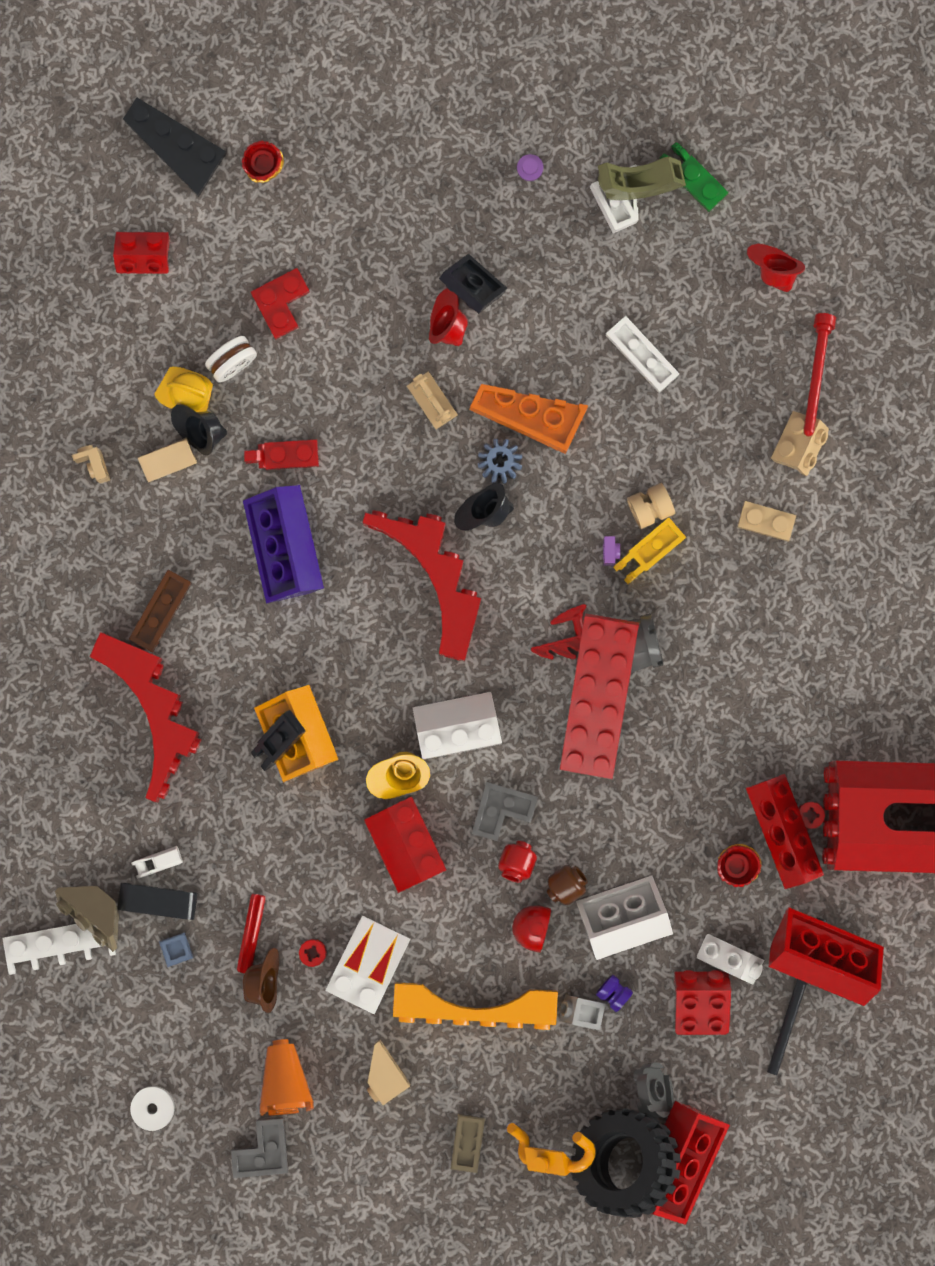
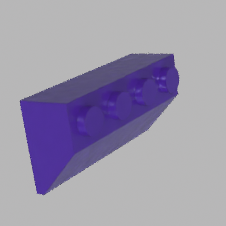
[243,485,324,604]

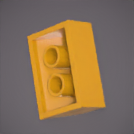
[254,685,339,782]

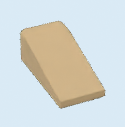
[138,437,197,482]

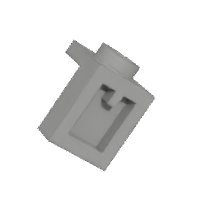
[560,994,605,1030]

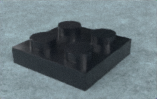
[439,254,508,314]

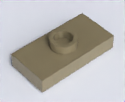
[450,1114,485,1173]

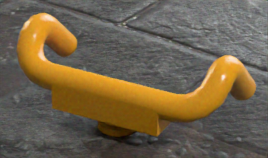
[507,1123,596,1176]

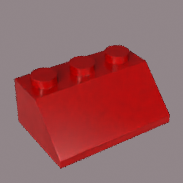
[364,797,447,893]

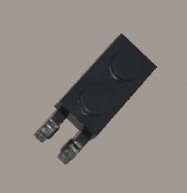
[251,710,306,771]

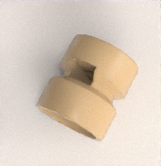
[627,483,675,529]

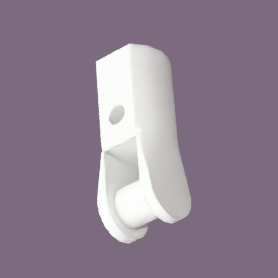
[131,846,183,879]

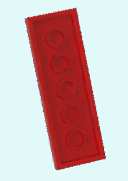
[560,613,639,779]

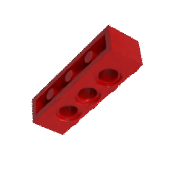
[746,774,824,889]

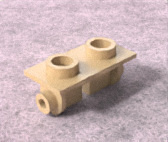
[407,371,458,430]

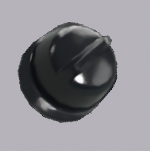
[171,404,227,455]
[454,483,514,531]

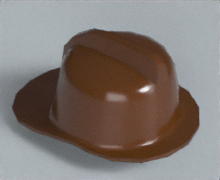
[243,948,280,1013]

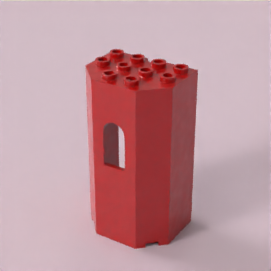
[822,761,935,873]

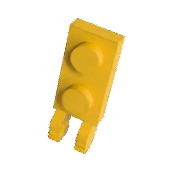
[613,518,686,584]

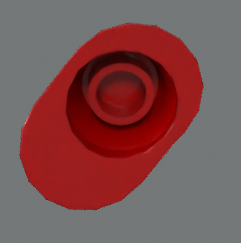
[747,244,805,292]
[429,288,468,346]

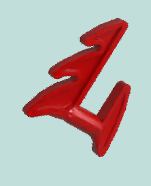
[531,604,586,660]

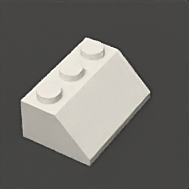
[413,692,502,760]
[576,876,673,960]

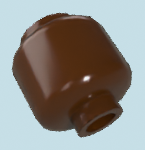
[547,865,588,905]

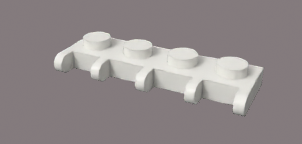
[2,924,116,975]

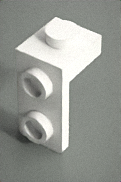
[697,934,764,984]

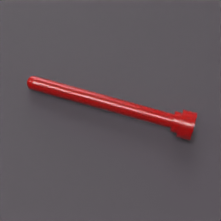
[803,313,836,437]

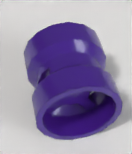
[595,974,633,1012]

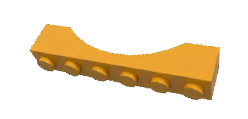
[393,982,558,1030]

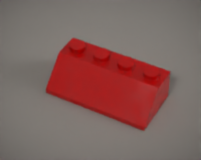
[768,907,884,1006]
[651,1101,730,1225]

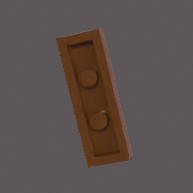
[129,570,192,653]

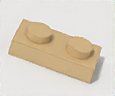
[737,501,796,542]

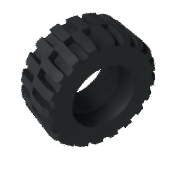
[571,1108,681,1218]

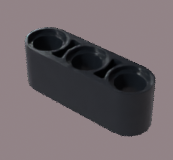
[117,883,198,920]

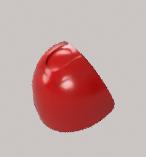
[512,905,551,953]

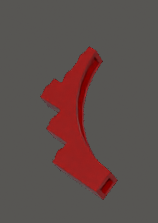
[363,510,481,662]
[90,632,202,803]

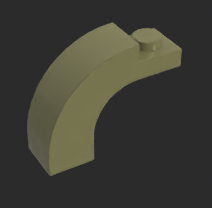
[598,156,686,200]

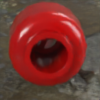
[498,841,537,883]

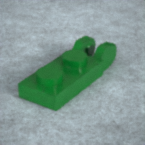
[659,142,729,212]

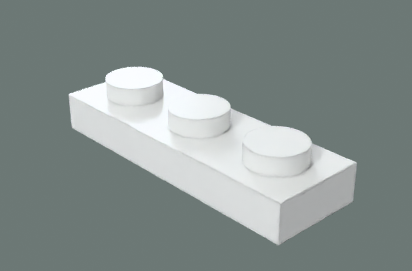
[606,316,679,393]

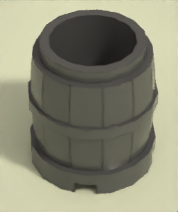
[628,613,664,673]

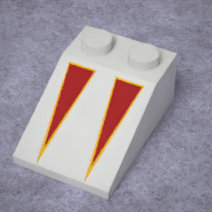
[325,916,410,1014]

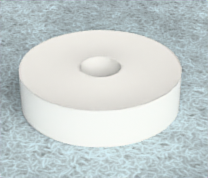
[130,1086,175,1131]

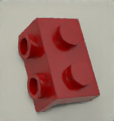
[113,232,170,274]

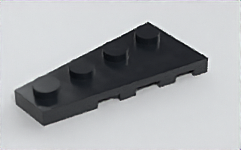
[123,97,227,197]

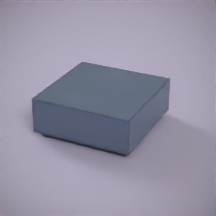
[159,933,194,967]

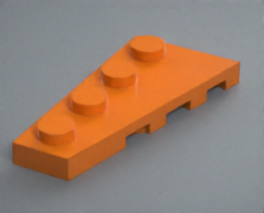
[469,384,588,454]

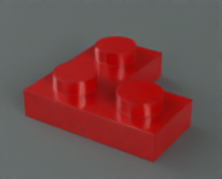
[251,268,310,340]

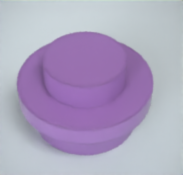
[517,154,543,181]

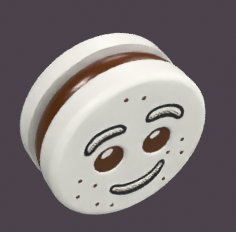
[205,336,257,382]

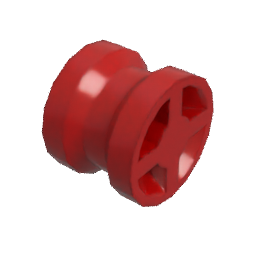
[798,802,825,829]
[299,939,327,967]

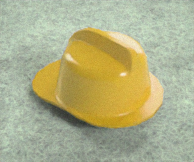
[154,366,213,412]
[366,752,430,799]

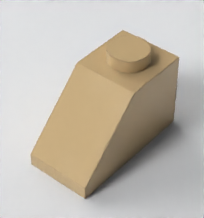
[367,1040,411,1105]

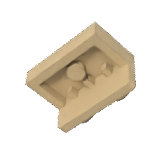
[771,411,829,476]

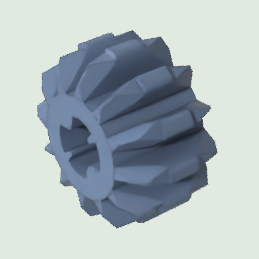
[478,439,522,484]

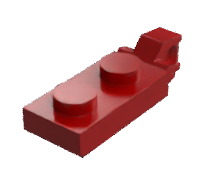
[244,439,319,470]

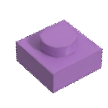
[603,536,620,566]

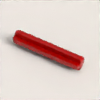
[237,894,266,974]

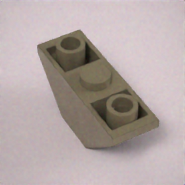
[55,886,119,952]

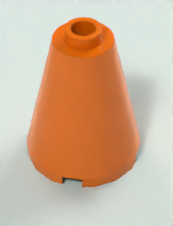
[259,1039,314,1116]

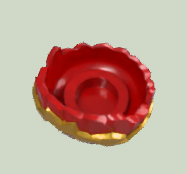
[242,141,284,183]
[717,844,762,887]

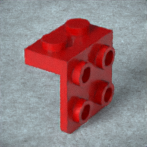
[674,970,731,1035]

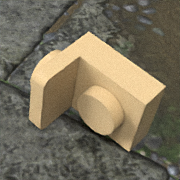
[72,445,110,484]

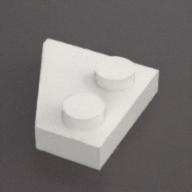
[590,164,638,233]

